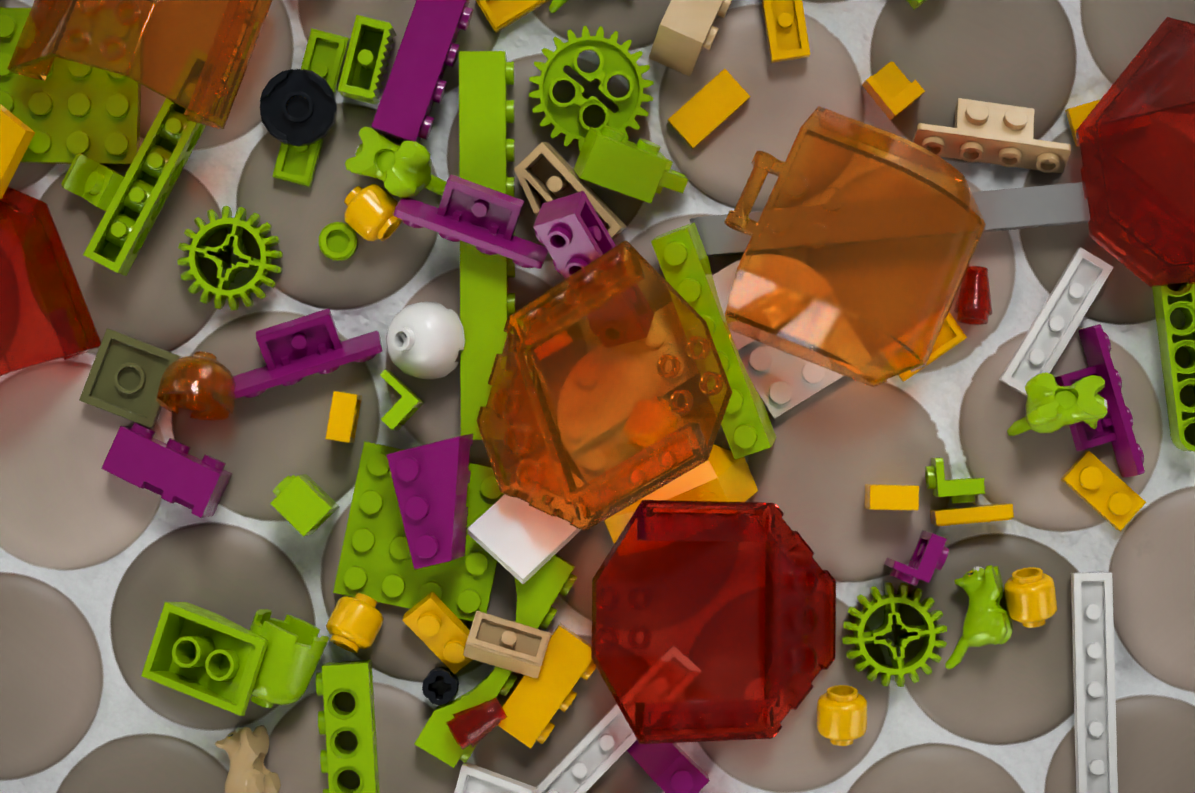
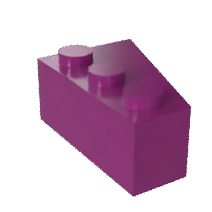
[101,422,232,518]
[386,434,473,569]

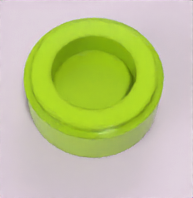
[319,222,358,261]

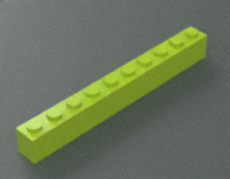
[459,51,516,440]

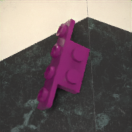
[393,175,548,269]
[232,308,383,398]
[1055,324,1145,477]

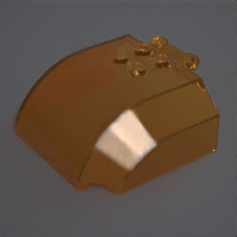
[724,106,986,387]

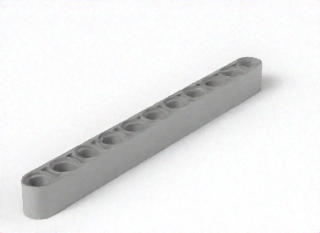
[690,180,1112,257]

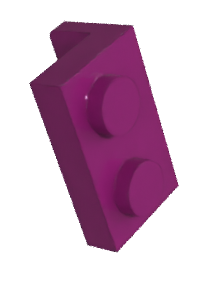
[884,530,949,586]

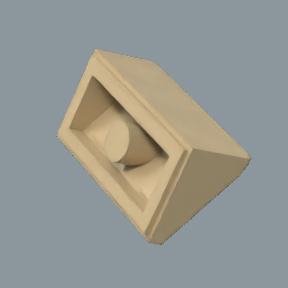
[463,611,551,678]

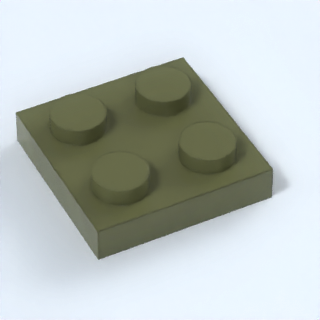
[79,328,182,428]

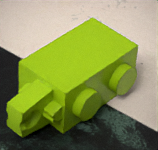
[573,126,689,204]

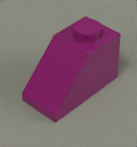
[627,722,710,793]

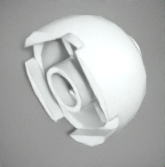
[386,301,465,379]

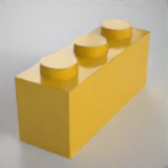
[492,623,599,749]

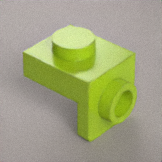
[925,457,985,503]

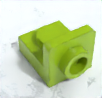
[61,153,124,211]

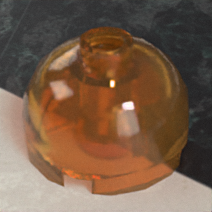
[156,351,236,421]

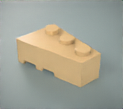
[649,0,732,77]
[514,142,627,281]

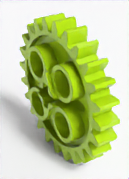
[529,26,654,151]

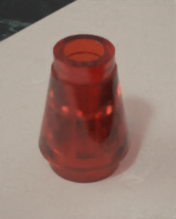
[954,266,993,325]
[446,698,507,750]

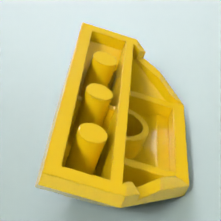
[602,438,758,554]

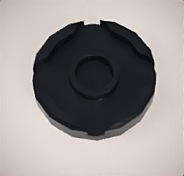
[260,69,338,147]

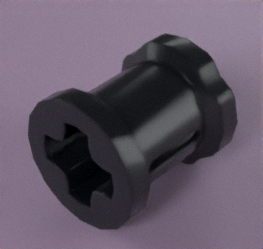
[422,667,459,705]

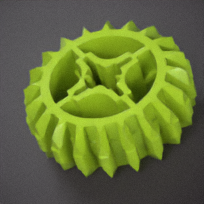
[177,206,283,311]
[842,582,947,687]

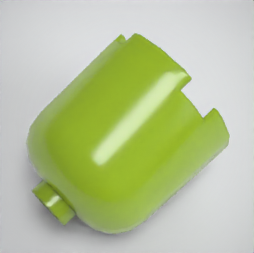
[249,609,329,708]

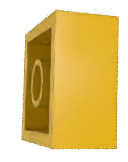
[325,391,362,443]
[865,484,919,510]

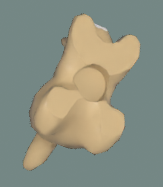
[215,725,281,793]

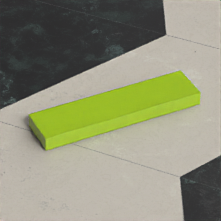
[272,28,350,188]

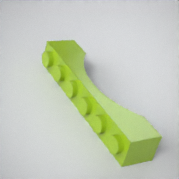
[651,222,777,460]
[414,554,577,768]

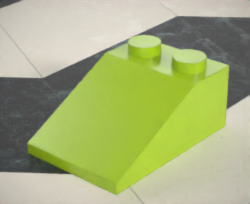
[141,602,268,716]

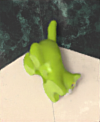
[345,126,447,198]
[1007,372,1108,436]
[945,565,1013,669]

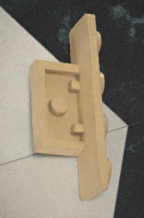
[911,98,1071,173]

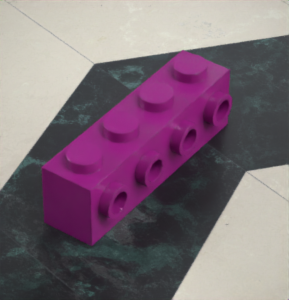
[371,0,473,143]
[533,191,655,347]

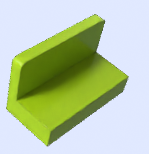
[380,369,424,431]

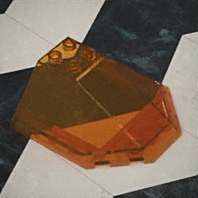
[7,0,273,129]
[477,241,732,530]

